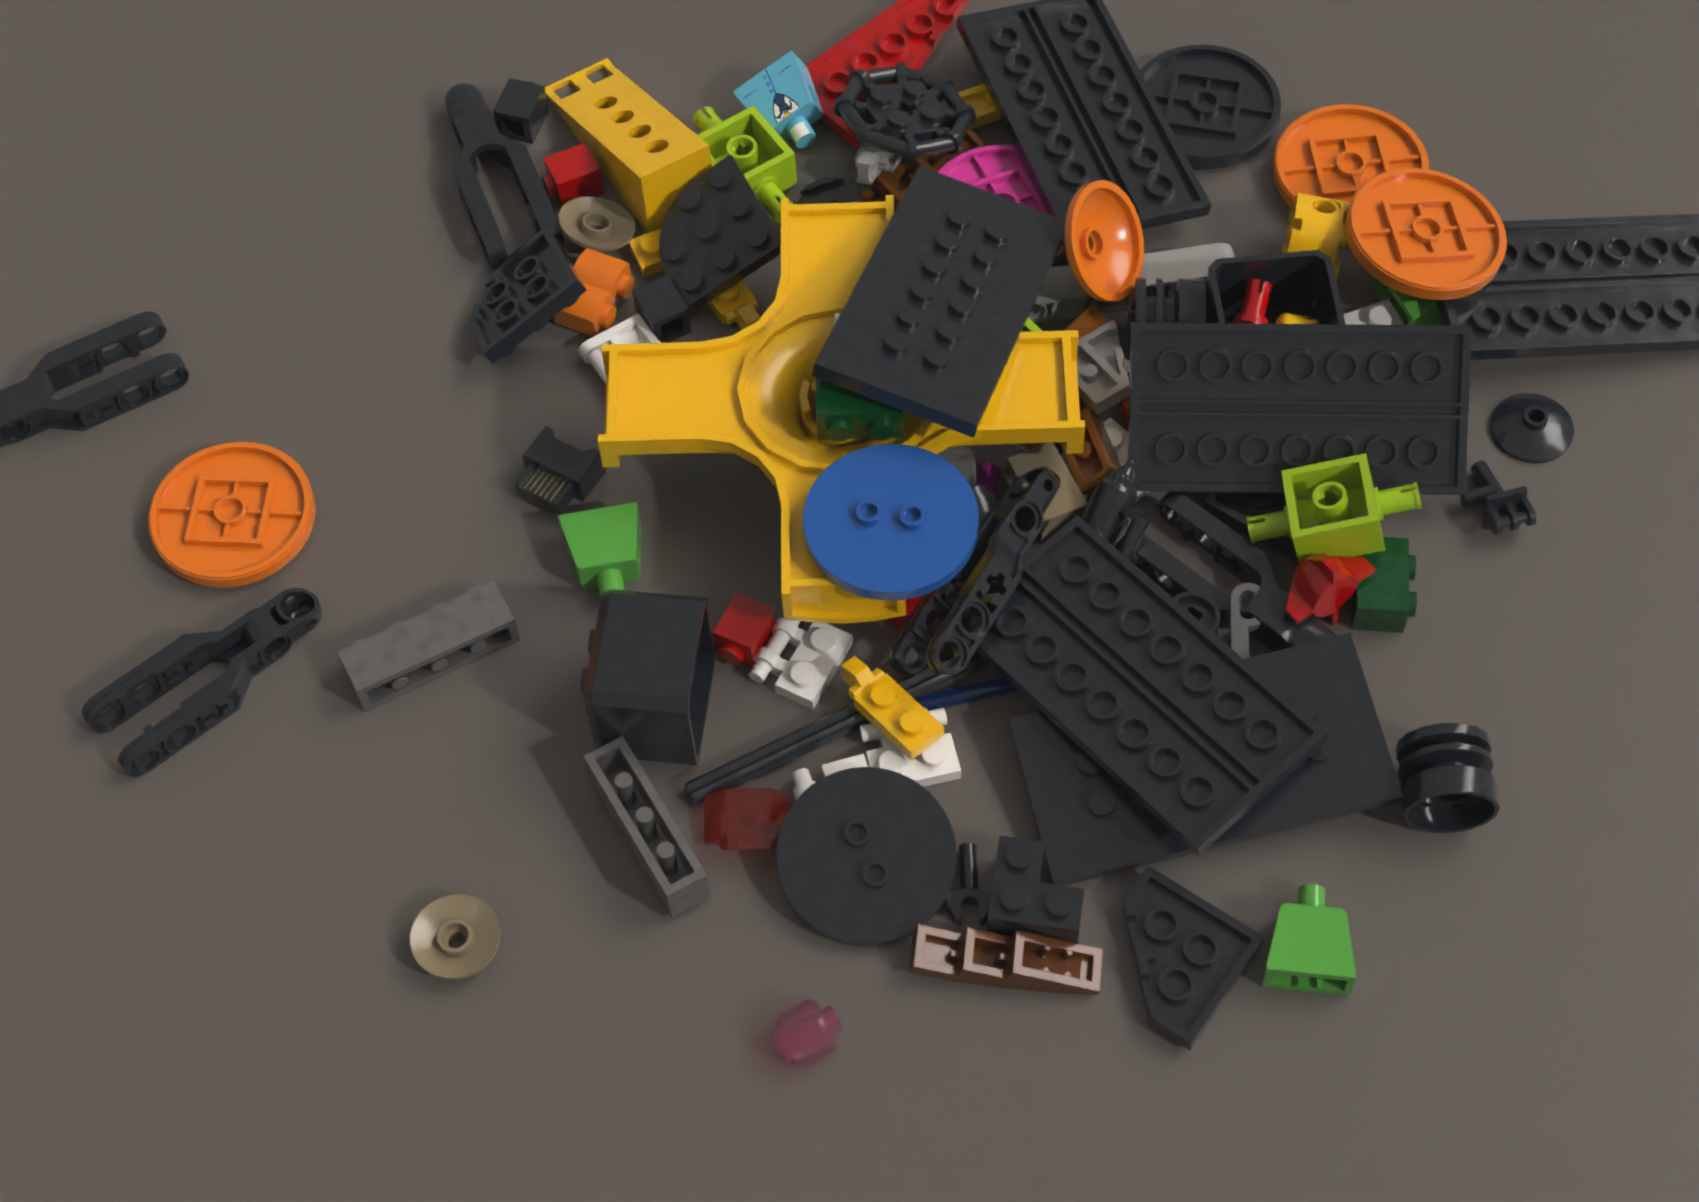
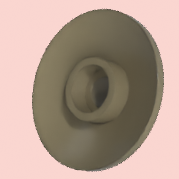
[558,196,635,251]
[409,894,501,980]

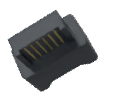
[514,426,606,515]

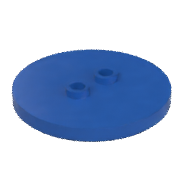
[803,444,979,601]

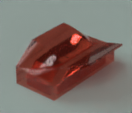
[704,788,793,850]

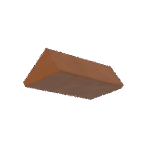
[1059,406,1121,495]

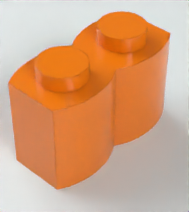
[554,248,634,337]

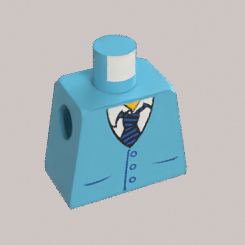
[733,50,824,149]

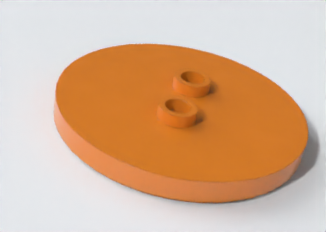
[1272,104,1429,208]
[1345,168,1507,300]
[148,441,316,588]

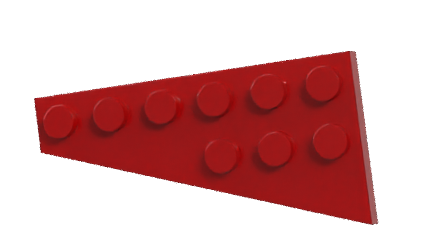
[806,0,971,150]

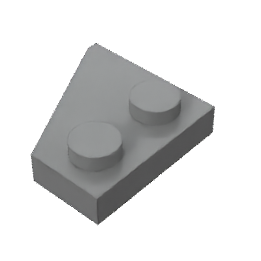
[1077,320,1130,415]

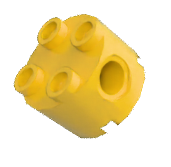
[1282,192,1350,279]

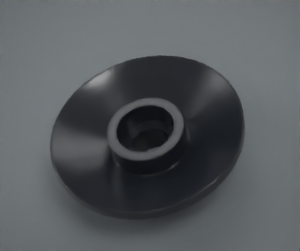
[1490,393,1574,463]

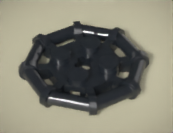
[834,62,976,162]

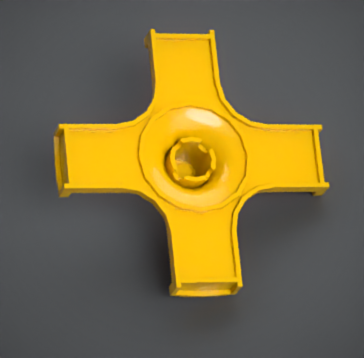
[598,195,1085,624]

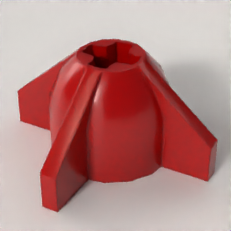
[1286,554,1375,626]

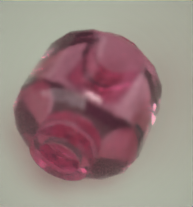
[771,998,844,1068]

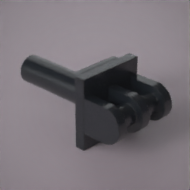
[1460,460,1537,535]

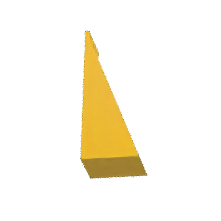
[545,58,712,233]

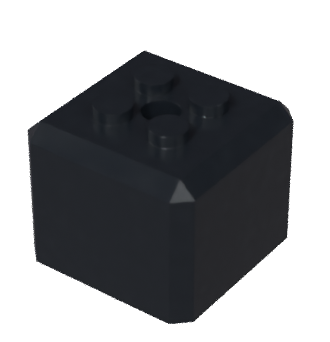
[1206,250,1346,324]
[581,589,716,765]

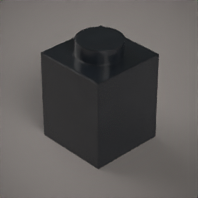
[493,78,549,144]
[632,275,692,343]

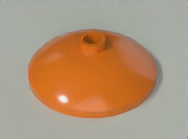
[1063,180,1144,302]

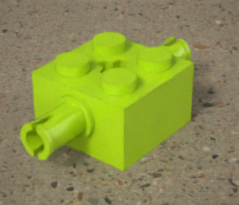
[693,105,797,223]
[1247,453,1422,563]

